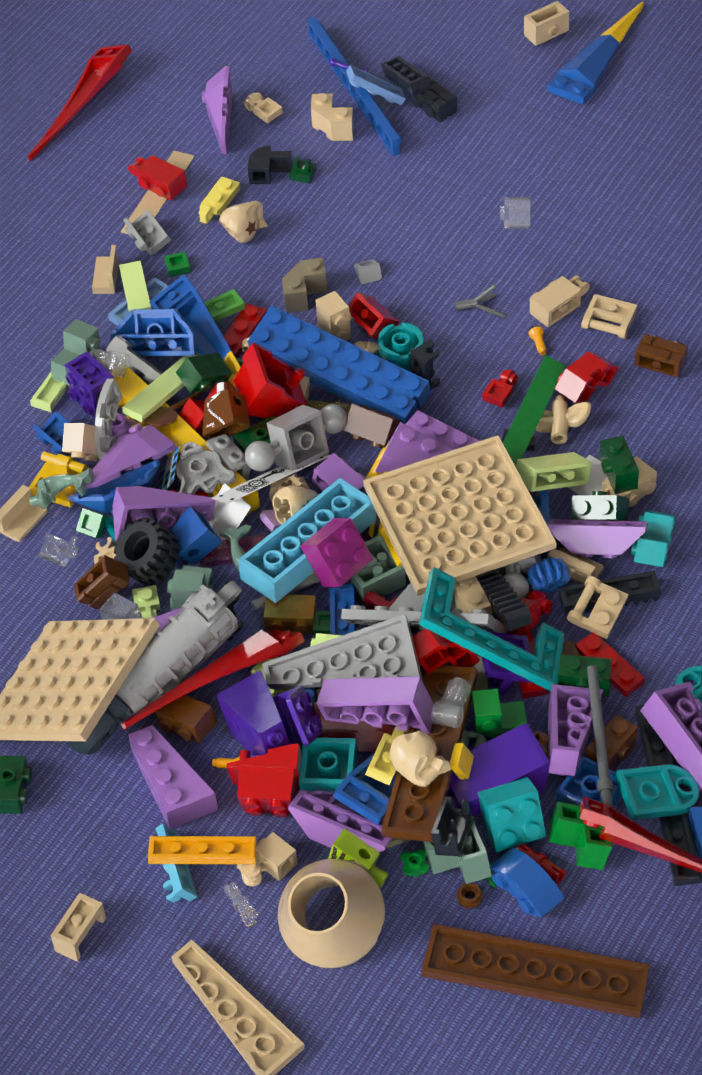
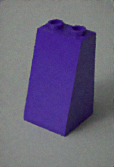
[216,671,290,757]
[447,723,550,816]

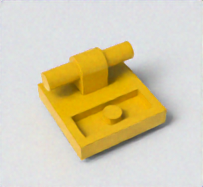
[28,451,92,508]

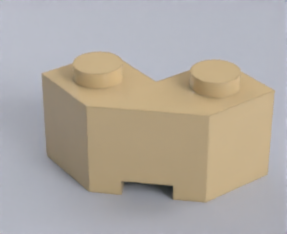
[311,93,354,141]

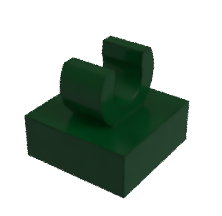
[289,157,316,184]

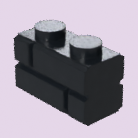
[411,77,457,122]

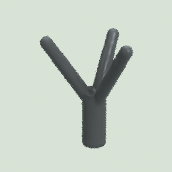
[456,284,506,318]

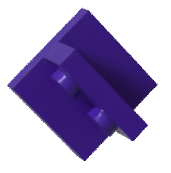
[481,631,532,695]

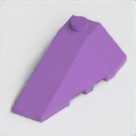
[202,66,233,154]
[87,423,176,488]
[113,486,216,541]

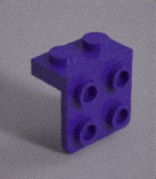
[272,685,322,746]

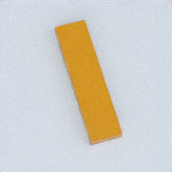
[148,836,257,864]

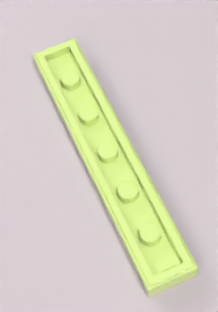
[122,352,200,422]

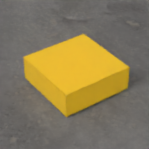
[450,743,474,780]

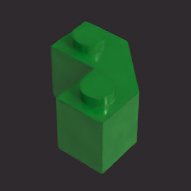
[472,689,527,739]
[548,801,612,870]

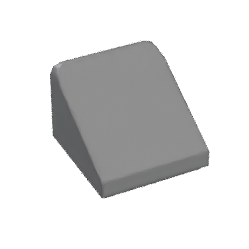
[354,259,382,284]

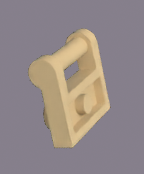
[581,294,637,339]
[567,576,629,639]

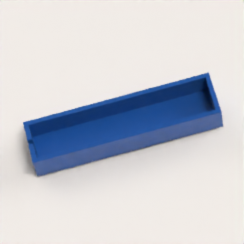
[247,306,431,424]

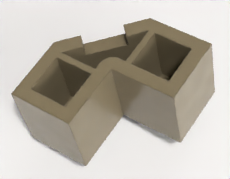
[282,258,327,313]

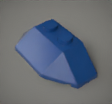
[110,309,196,356]
[67,459,160,516]

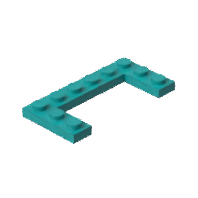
[419,567,564,691]

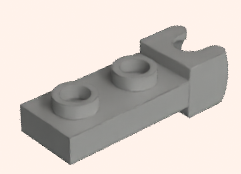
[106,336,163,383]

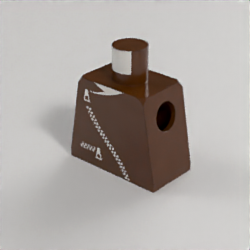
[202,382,250,439]

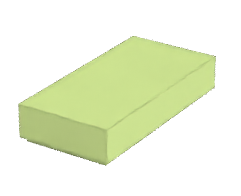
[30,372,69,412]

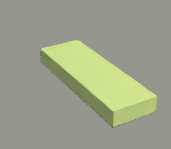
[119,261,151,313]

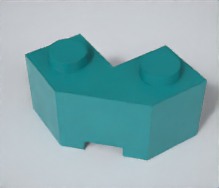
[631,510,676,567]

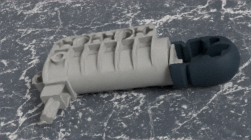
[67,580,242,755]

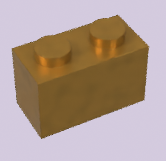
[264,594,317,635]

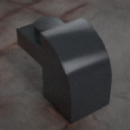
[248,145,293,184]

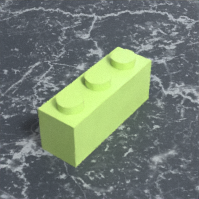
[516,452,591,492]

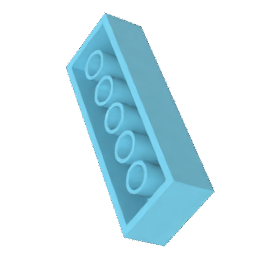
[238,478,376,603]

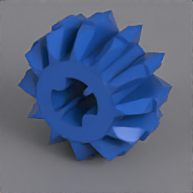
[527,557,571,594]

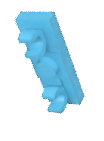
[156,824,198,903]

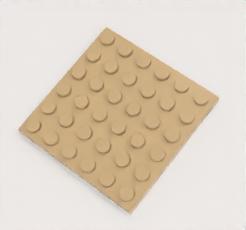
[363,435,556,596]
[0,618,160,741]

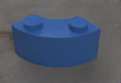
[490,848,565,917]

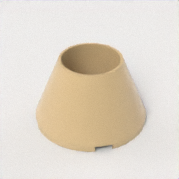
[278,859,385,968]

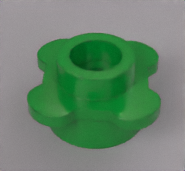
[400,850,429,877]

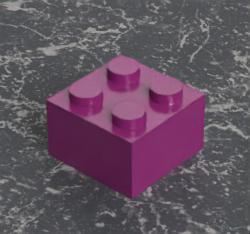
[300,518,373,587]

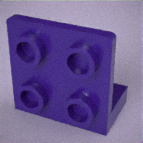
[65,351,114,418]

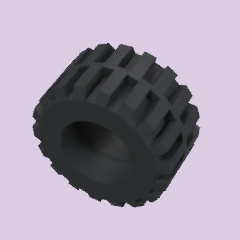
[114,518,180,585]

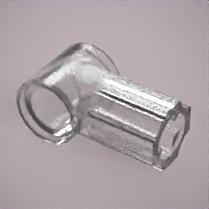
[88,348,130,378]
[431,677,471,729]

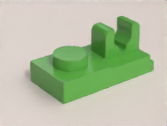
[205,289,245,324]

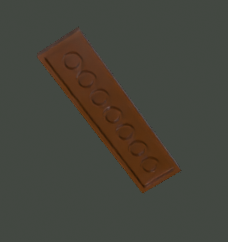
[381,665,478,842]
[421,924,650,1018]

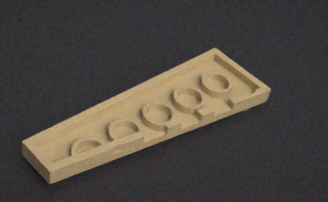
[171,940,305,1075]

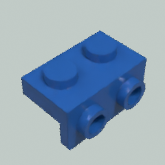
[32,411,71,457]

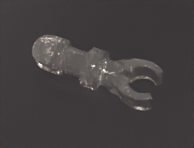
[224,882,258,927]

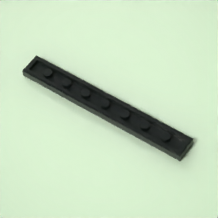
[635,705,701,886]

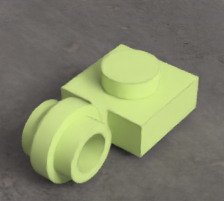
[132,585,161,618]

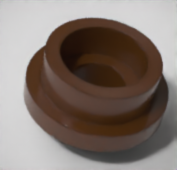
[456,882,483,909]

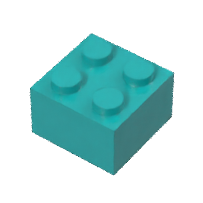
[299,738,359,792]
[478,777,546,852]

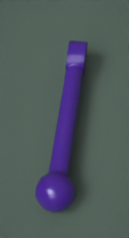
[329,58,368,73]

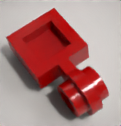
[482,369,518,408]

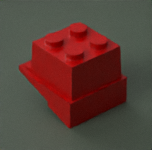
[233,342,308,418]
[226,744,302,818]

